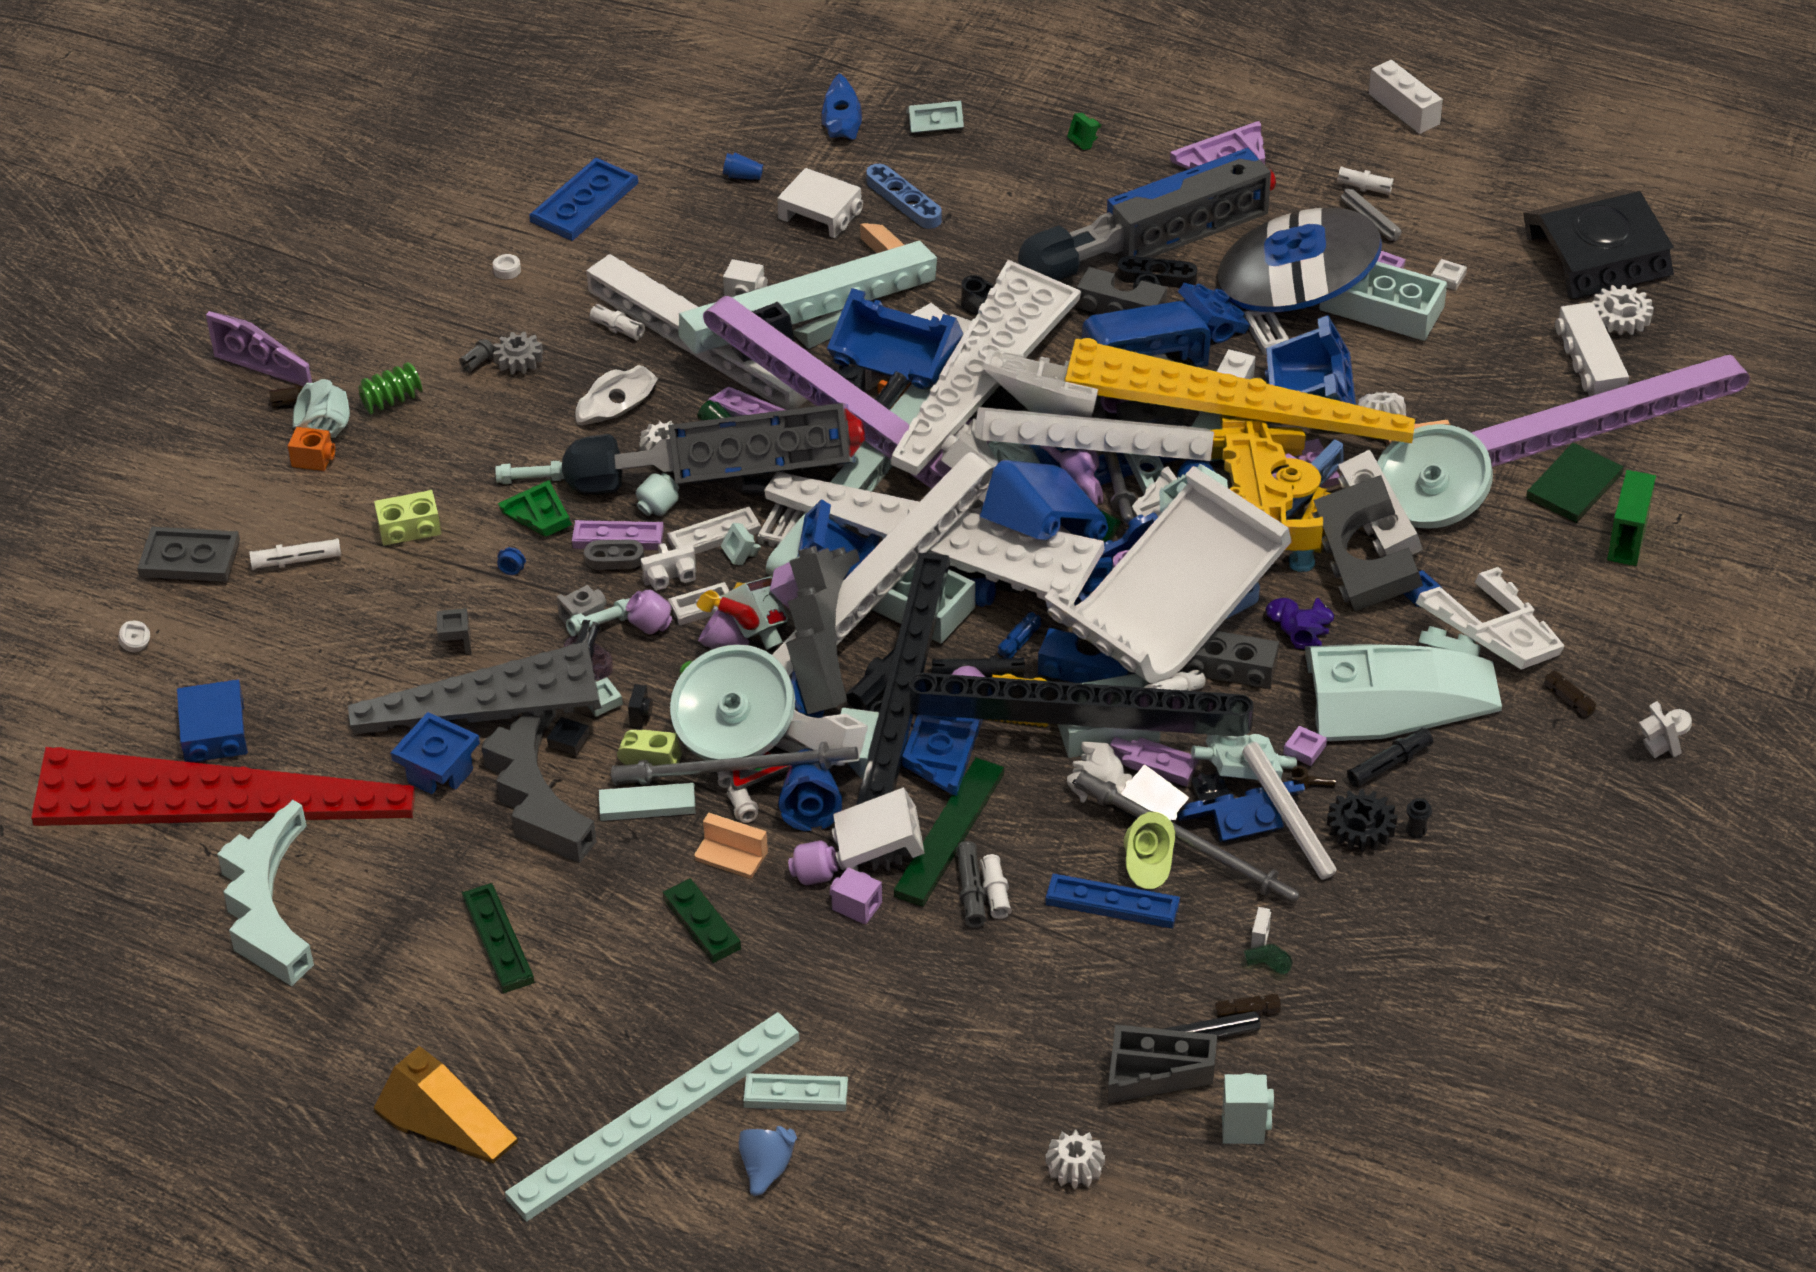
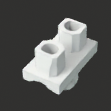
[641,543,696,591]
[1639,701,1692,758]

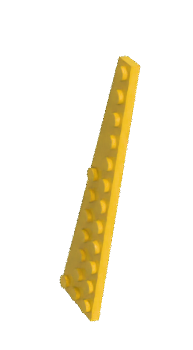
[1065,338,1415,443]

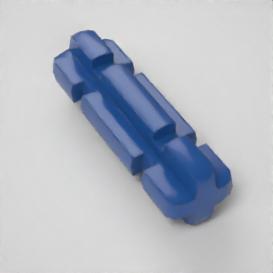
[998,612,1041,658]

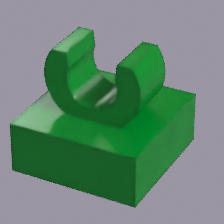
[1067,113,1102,150]

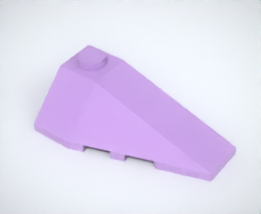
[206,311,312,386]

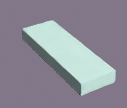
[599,783,696,821]
[743,1073,848,1111]

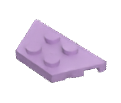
[1170,121,1265,169]

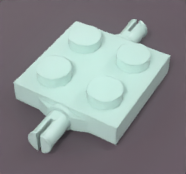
[1191,734,1297,780]

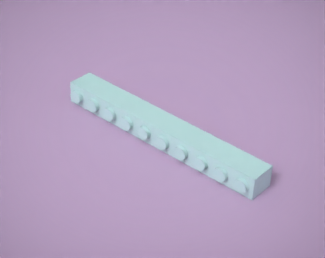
[678,240,937,354]

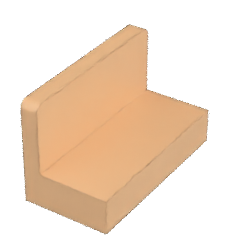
[694,812,768,879]

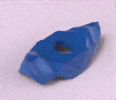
[821,73,862,140]

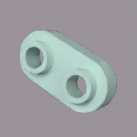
[1418,626,1481,657]

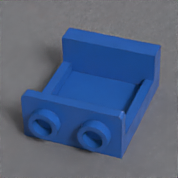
[797,499,880,575]
[177,679,248,762]

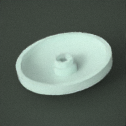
[1377,424,1493,529]
[670,645,795,761]

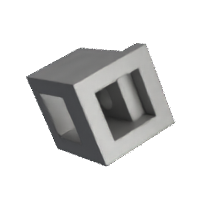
[556,585,606,624]

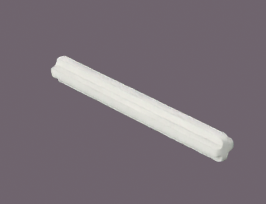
[1242,742,1336,880]

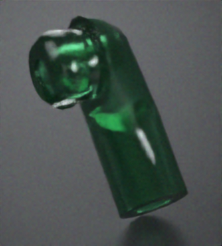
[1244,944,1293,974]

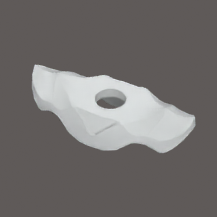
[575,365,658,425]

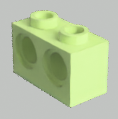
[374,490,441,546]

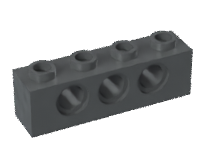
[1177,631,1279,689]

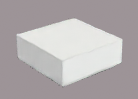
[1431,259,1467,291]
[1251,907,1271,955]

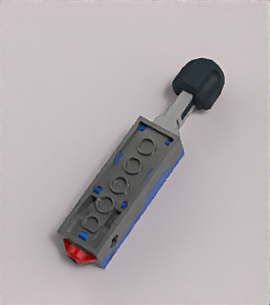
[1018,148,1276,281]
[561,403,865,495]

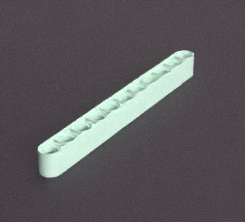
[766,381,938,576]

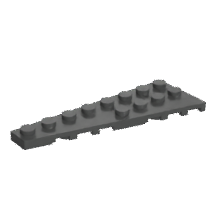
[348,641,602,734]

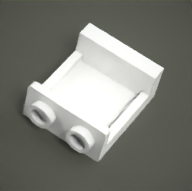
[777,168,863,238]
[832,787,925,871]

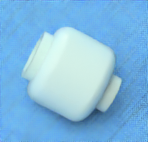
[636,473,679,516]

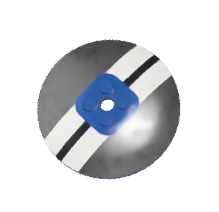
[1218,208,1382,312]

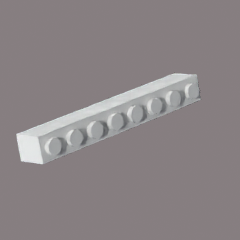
[975,407,1214,461]

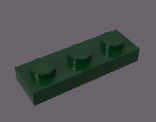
[663,878,741,963]

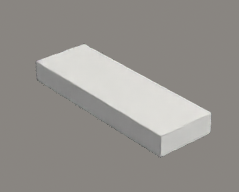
[667,507,761,554]

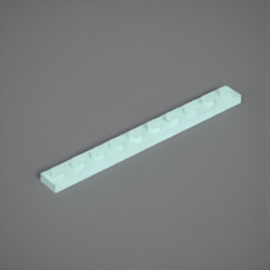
[505,1012,799,1222]

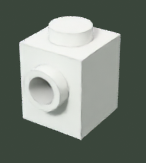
[723,259,768,297]

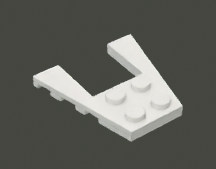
[1416,567,1564,669]

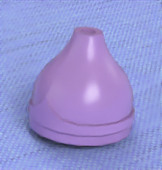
[698,609,750,649]

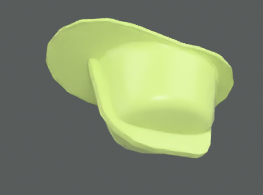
[1124,812,1175,889]

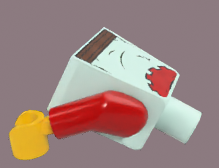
[696,576,788,650]

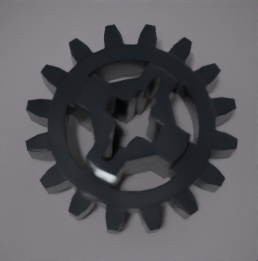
[1327,789,1398,852]

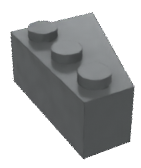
[1108,1024,1217,1104]

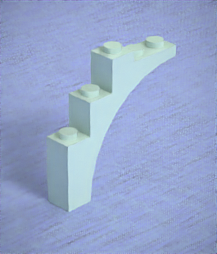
[217,800,314,986]

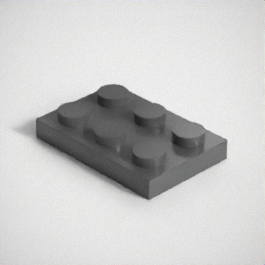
[137,527,240,582]

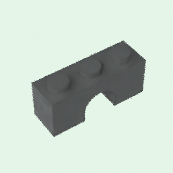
[1077,267,1167,314]

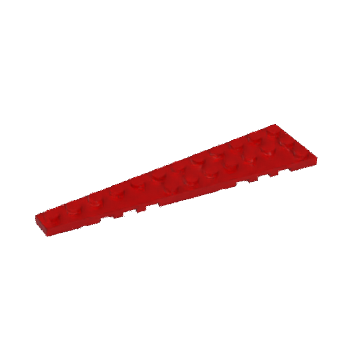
[31,747,415,826]

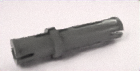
[956,841,987,928]

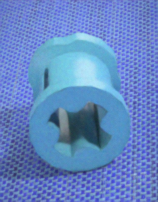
[1289,549,1315,572]

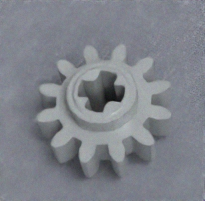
[493,332,543,374]

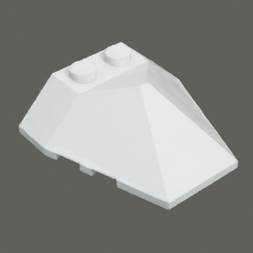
[983,349,1098,418]

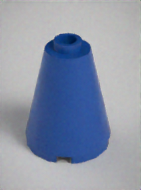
[778,748,842,831]

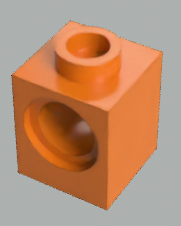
[288,427,336,471]

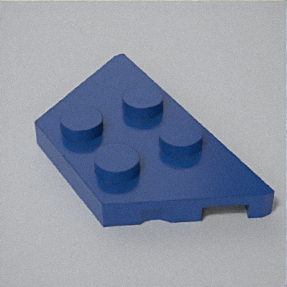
[902,715,983,795]

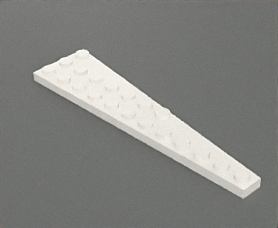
[891,260,1081,476]
[764,472,1105,605]

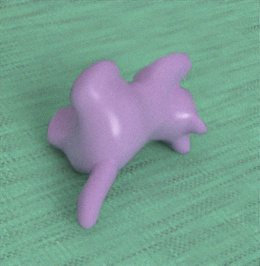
[1040,445,1103,506]

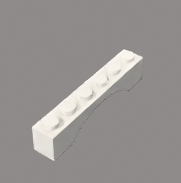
[784,710,868,766]

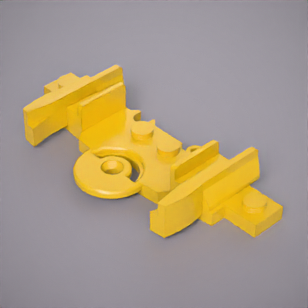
[1210,414,1323,551]

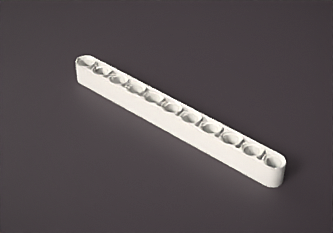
[772,452,995,680]

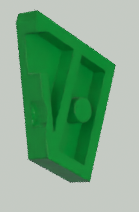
[498,480,572,537]

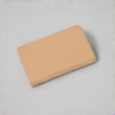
[860,223,904,253]

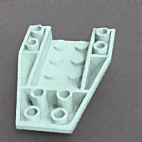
[1305,644,1502,741]

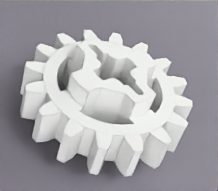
[1592,285,1654,335]

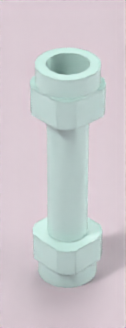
[496,460,564,484]
[566,598,630,636]

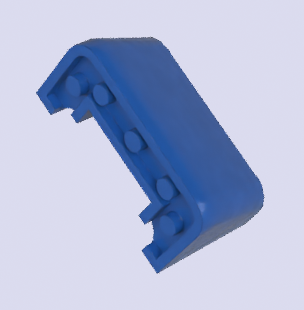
[827,288,964,390]
[1082,301,1211,367]
[980,460,1108,541]

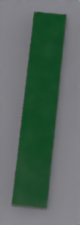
[894,757,1004,907]

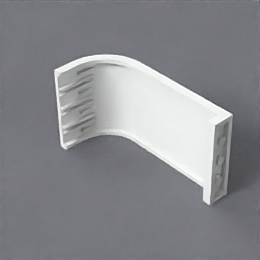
[1044,466,1291,684]

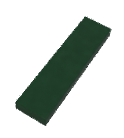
[462,883,535,994]

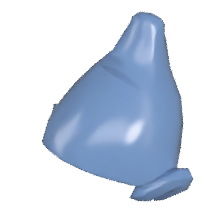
[739,1126,797,1196]

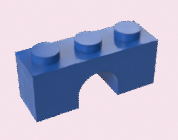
[1038,628,1135,683]

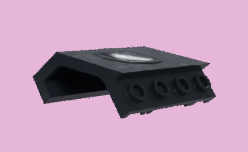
[1523,189,1674,299]

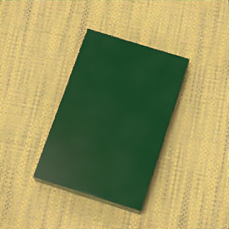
[1526,442,1624,523]

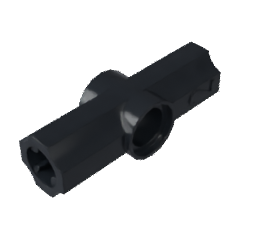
[846,647,896,711]

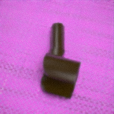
[1291,766,1336,790]

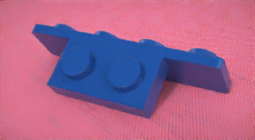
[1177,781,1305,842]

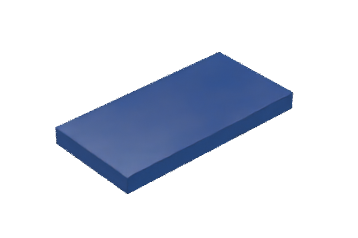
[529,158,638,241]

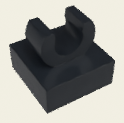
[1191,770,1230,805]

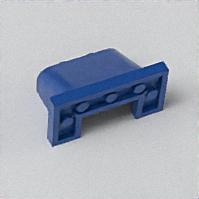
[1265,315,1356,405]

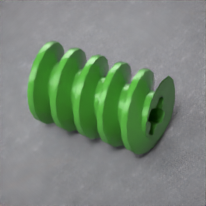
[358,362,423,414]

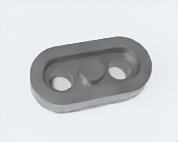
[584,540,644,570]

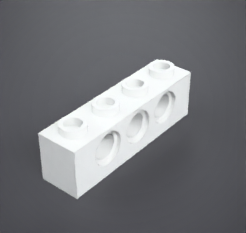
[1338,449,1423,557]

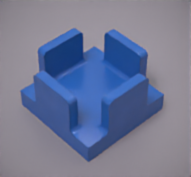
[390,712,480,794]

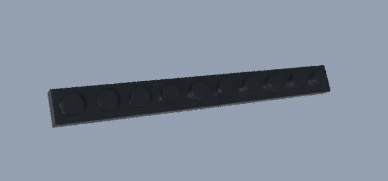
[857,553,950,805]

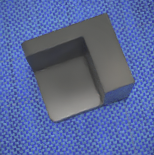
[436,608,472,654]

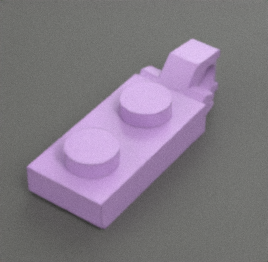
[1110,737,1198,787]

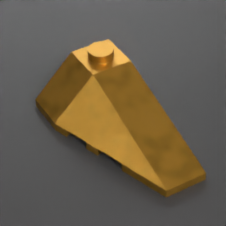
[374,1046,518,1164]

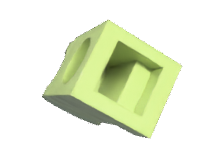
[617,730,682,765]

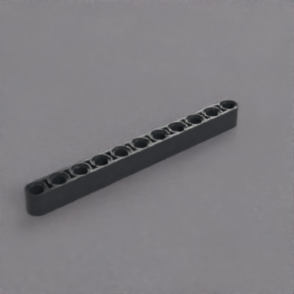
[909,673,1254,737]

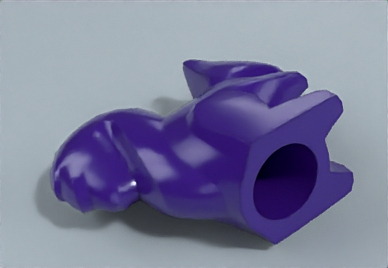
[1265,598,1334,649]

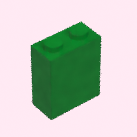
[1607,470,1656,566]

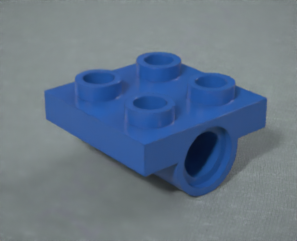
[1178,283,1250,343]

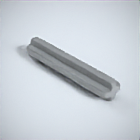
[1341,188,1401,241]

